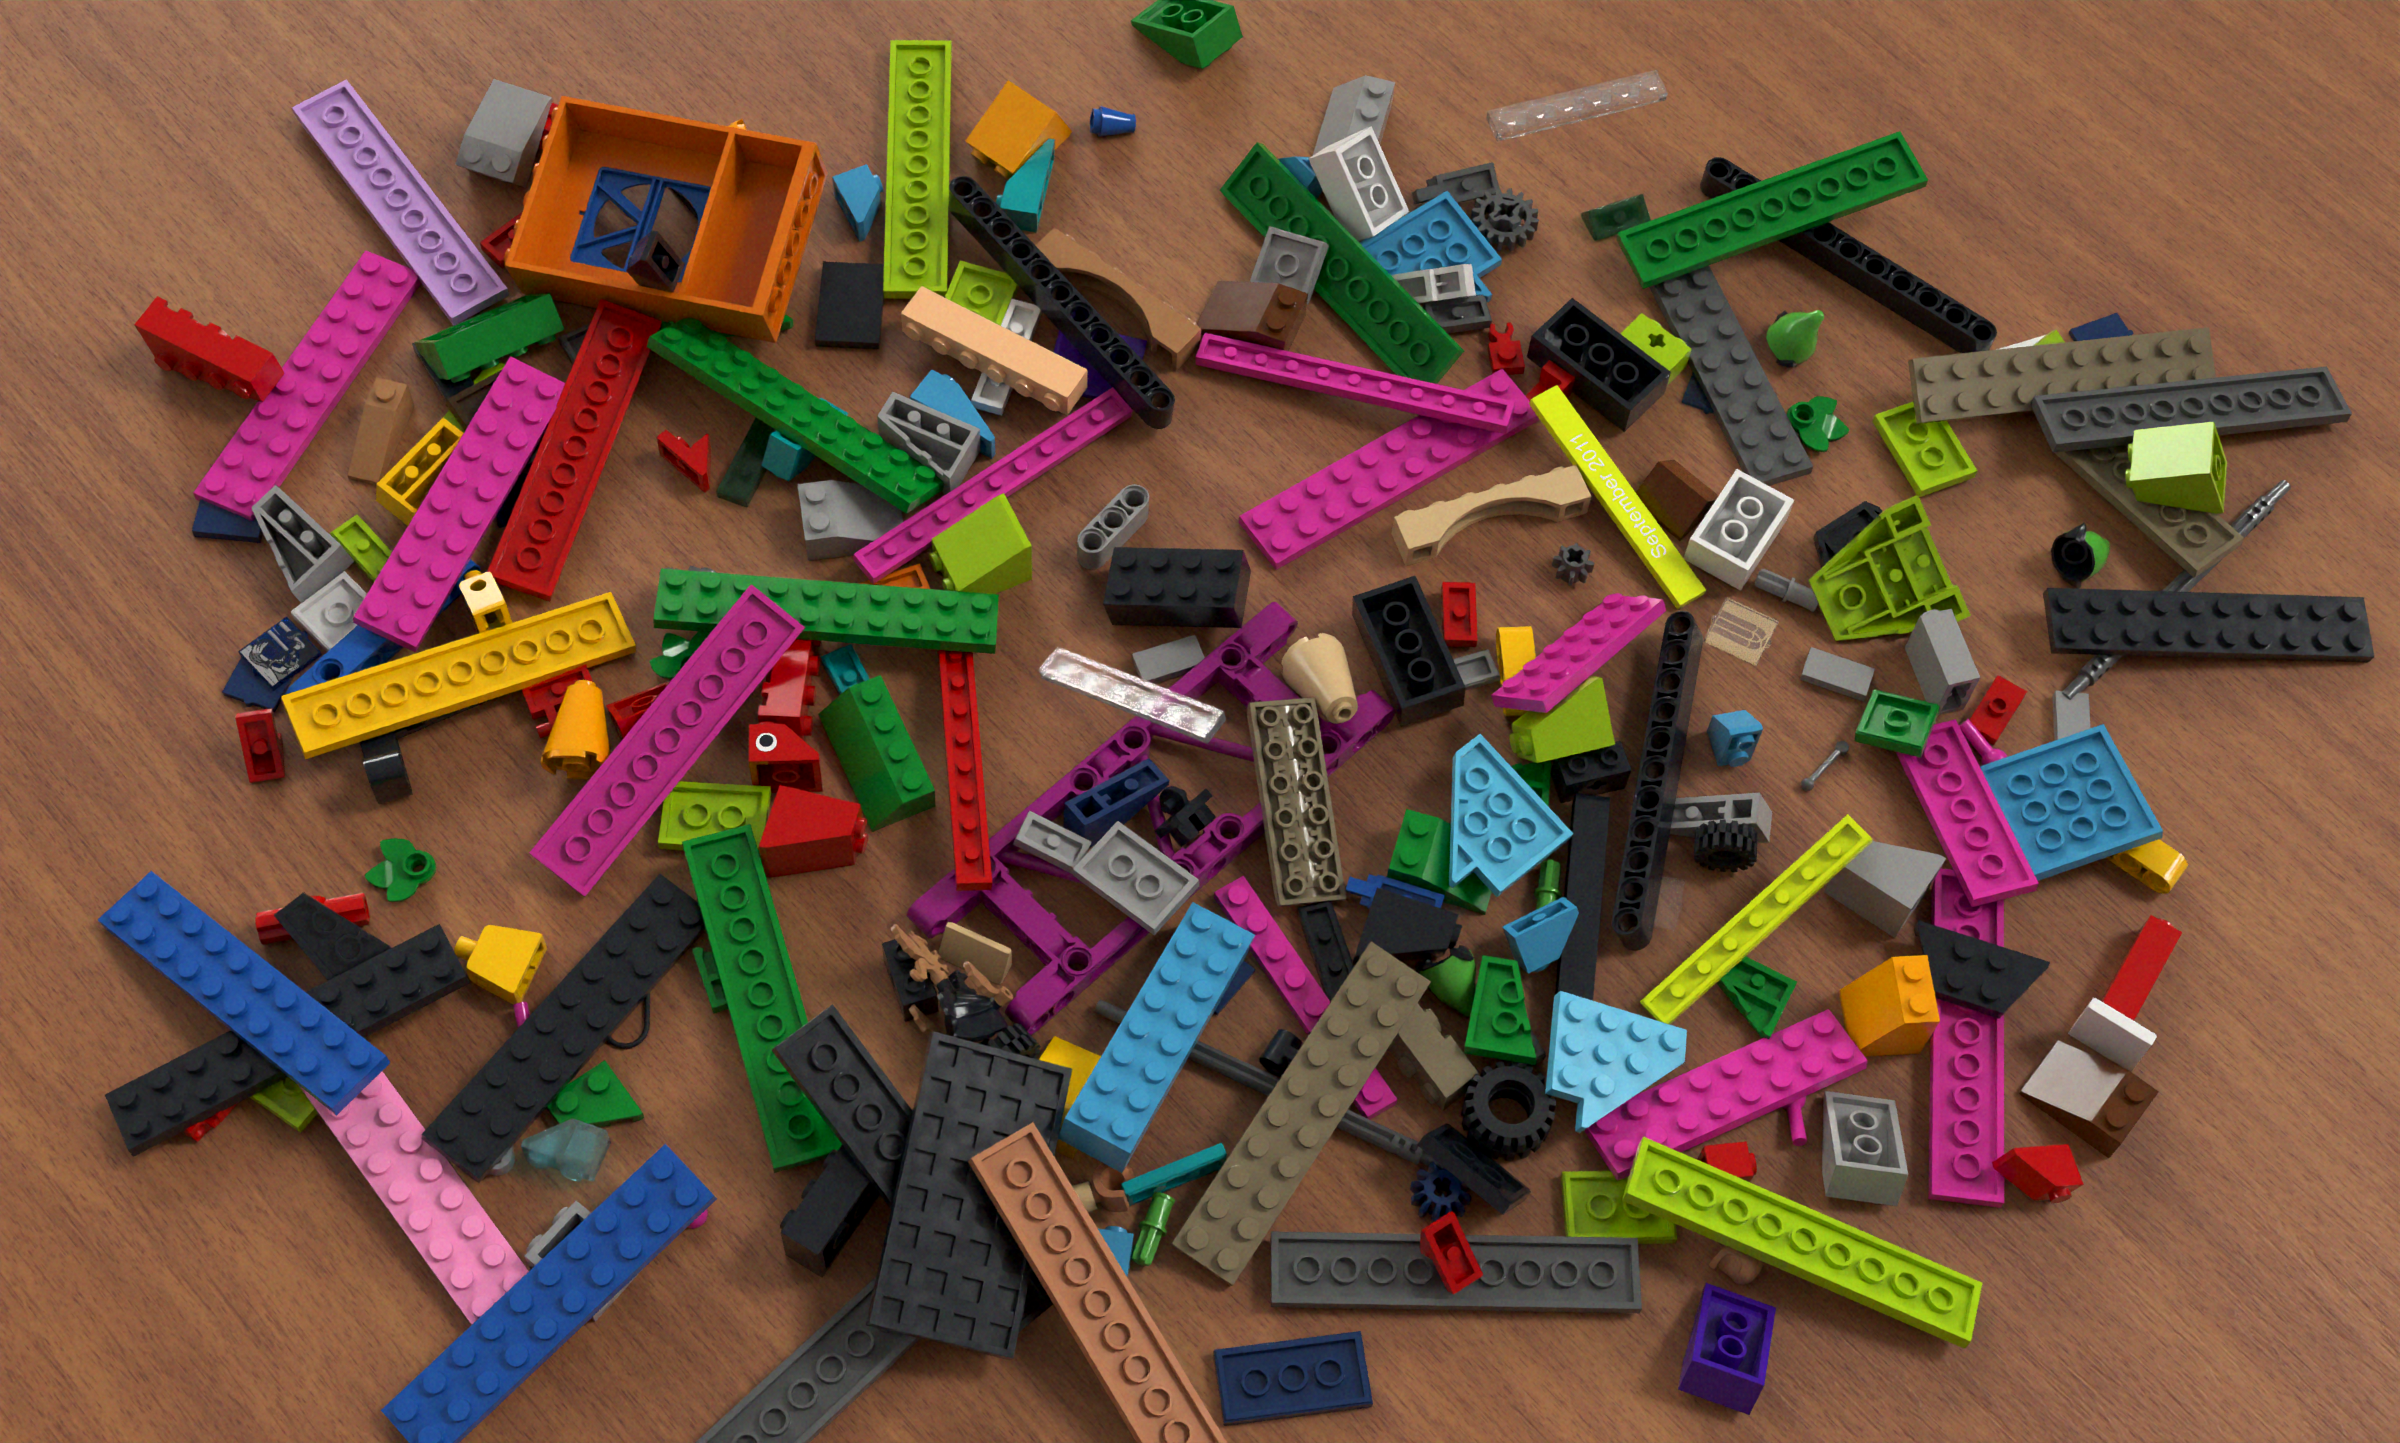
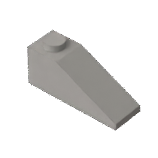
[1670,793,1772,843]

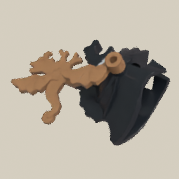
[890,924,1013,1046]

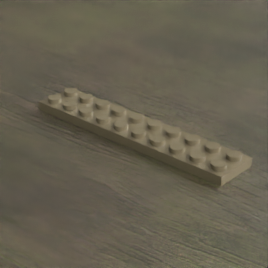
[1908,327,2216,424]
[1170,942,1431,1286]

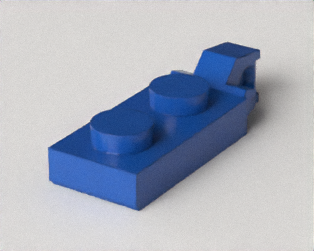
[1345,874,1445,910]

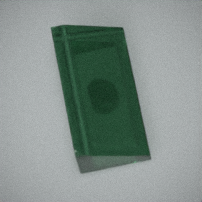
[1581,194,1651,241]

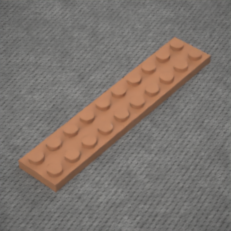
[968,1122,1227,1443]

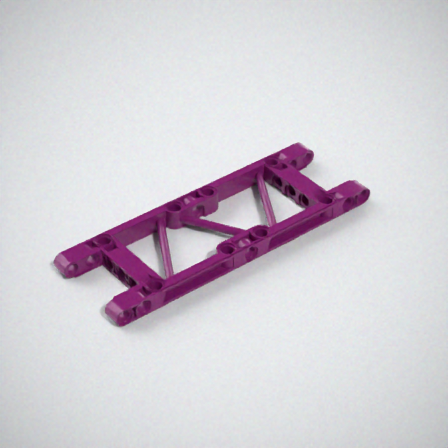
[906,602,1396,1035]

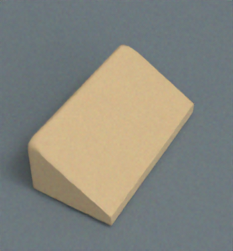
[939,922,1012,984]

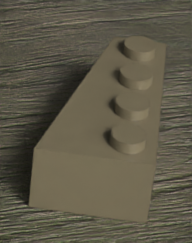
[1386,1003,1479,1111]

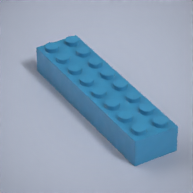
[1058,902,1255,1173]

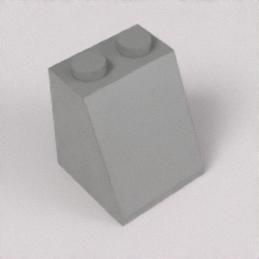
[1824,841,1946,938]

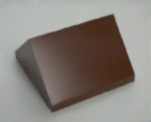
[1636,460,1719,541]

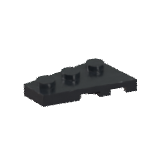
[274,892,393,980]

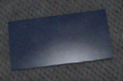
[1213,1331,1373,1426]

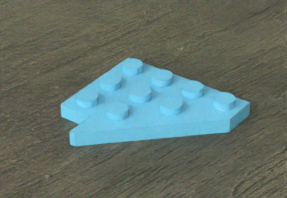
[1449,734,1573,897]
[1545,991,1687,1133]

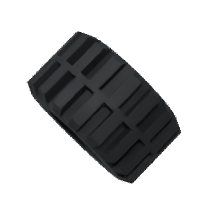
[1461,1061,1556,1161]

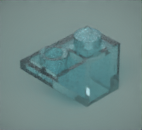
[521,1118,611,1182]

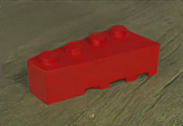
[134,296,285,402]
[758,639,822,741]

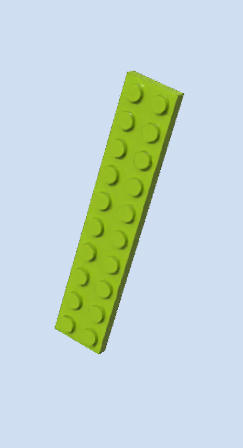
[883,40,952,299]
[1622,1136,1982,1349]

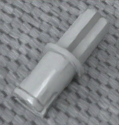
[1754,569,1818,612]

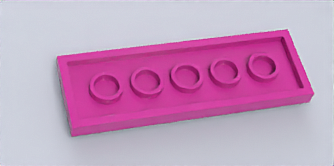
[1491,593,1666,713]
[1895,719,2039,907]

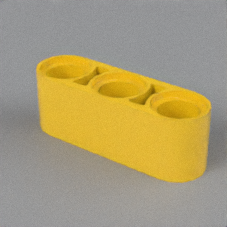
[1496,626,1536,716]
[2106,839,2188,894]

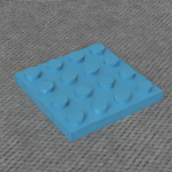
[1980,724,2163,881]

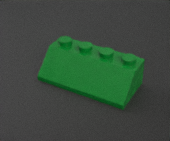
[414,293,565,383]
[818,675,936,832]

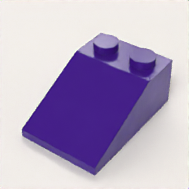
[1678,1283,1776,1415]

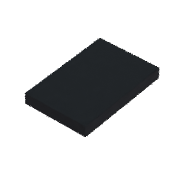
[815,261,884,349]
[1417,1123,1531,1215]

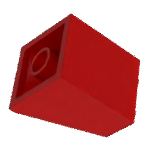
[759,785,868,878]

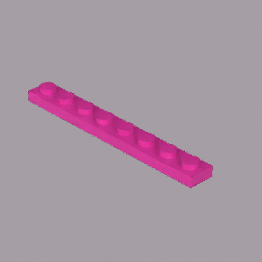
[1214,876,1398,1120]

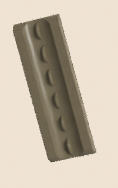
[1247,697,1346,907]

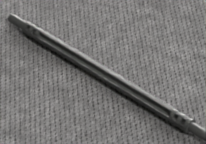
[2062,480,2291,700]
[1094,999,1443,1170]

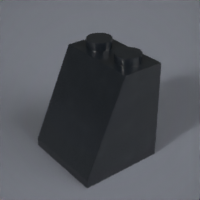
[1353,887,1462,964]

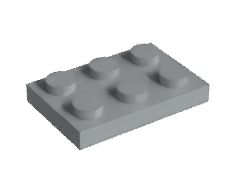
[1073,821,1199,935]

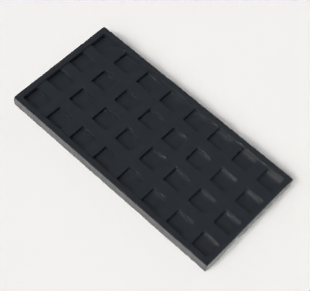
[866,1031,1072,1360]

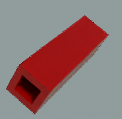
[2101,915,2182,1021]

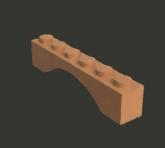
[1035,227,1201,371]

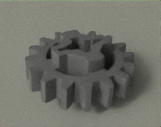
[1470,188,1539,251]

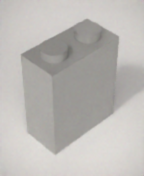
[1905,609,1980,715]

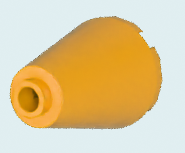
[541,680,610,780]

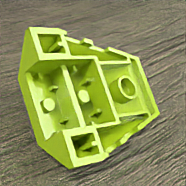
[1808,495,1971,641]

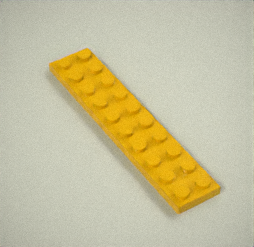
[281,592,636,759]

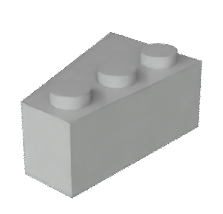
[877,392,981,495]
[251,485,354,603]

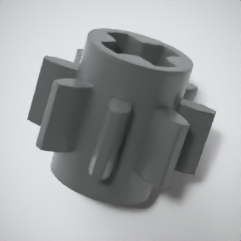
[1552,543,1595,586]

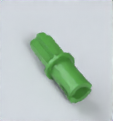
[1534,859,1562,910]
[1131,1192,1175,1266]

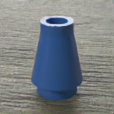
[1090,106,1136,137]

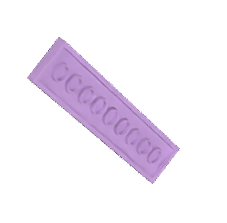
[292,79,509,326]

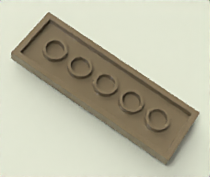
[2055,445,2244,578]

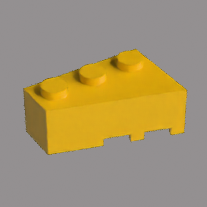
[376,417,464,526]

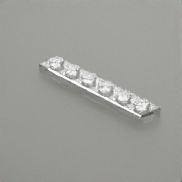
[1486,70,1668,142]
[1039,647,1226,744]

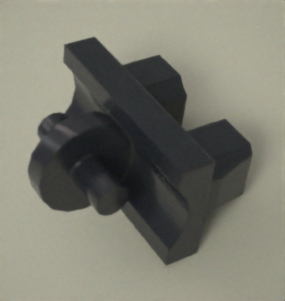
[1154,786,1216,847]

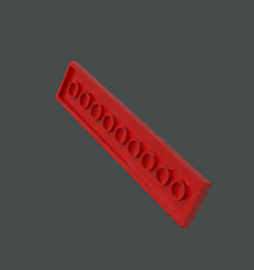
[487,299,662,602]

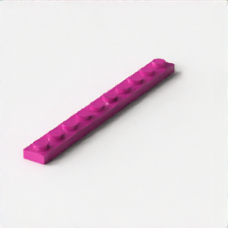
[1195,333,1515,434]
[853,387,1133,584]

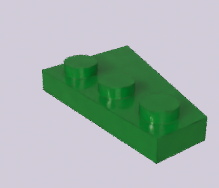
[1464,955,1536,1065]

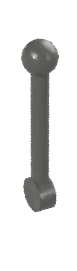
[1801,741,1849,791]

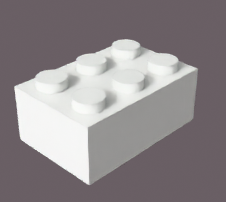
[1684,469,1794,591]

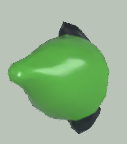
[1766,310,1824,368]
[2051,523,2110,589]
[1415,945,1476,1017]

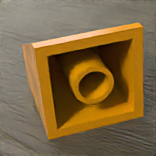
[965,80,1072,180]
[1839,955,1940,1057]

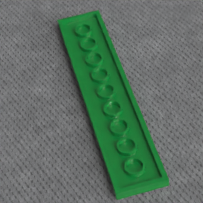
[1616,131,1928,289]
[1220,142,1464,384]
[647,318,944,514]
[653,568,999,654]
[682,824,842,1173]

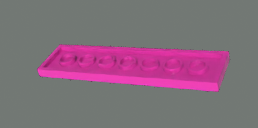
[1584,1009,1868,1181]

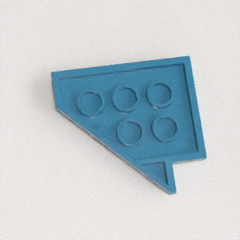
[1359,191,1502,303]

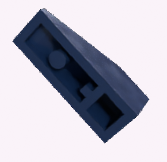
[1063,758,1170,848]

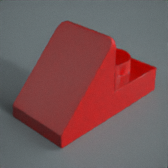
[656,429,711,493]
[235,708,285,783]
[1420,1211,1484,1295]

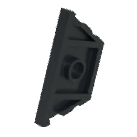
[1813,501,1883,568]
[1914,920,2050,1019]

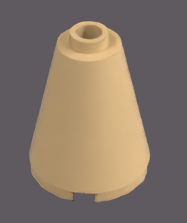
[1281,633,1358,724]

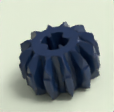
[1410,1162,1472,1223]

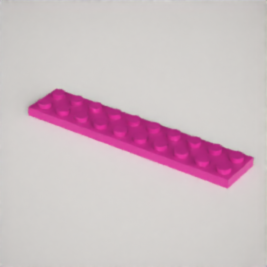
[193,251,421,521]
[353,356,565,653]
[1239,369,1539,570]
[529,584,805,897]
[1928,868,2004,1208]

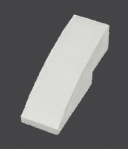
[1391,264,1476,304]

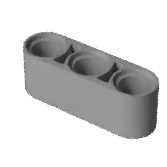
[1077,484,1149,570]

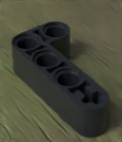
[360,731,413,805]

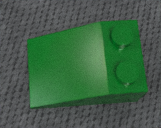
[1131,0,1243,69]
[1387,809,1492,915]

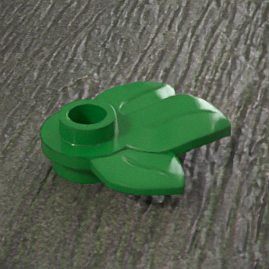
[1786,396,1849,452]
[649,632,709,679]
[365,838,436,902]

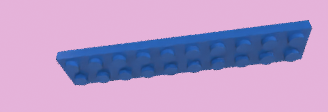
[98,871,390,1116]
[381,1144,717,1443]

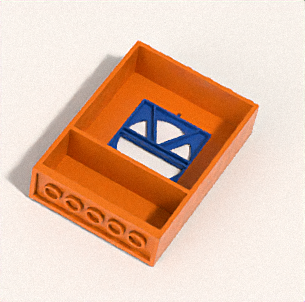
[504,96,828,343]

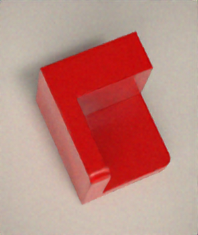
[1526,360,1575,401]

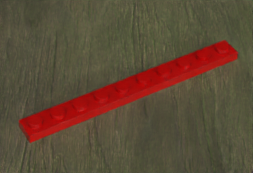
[937,650,992,891]

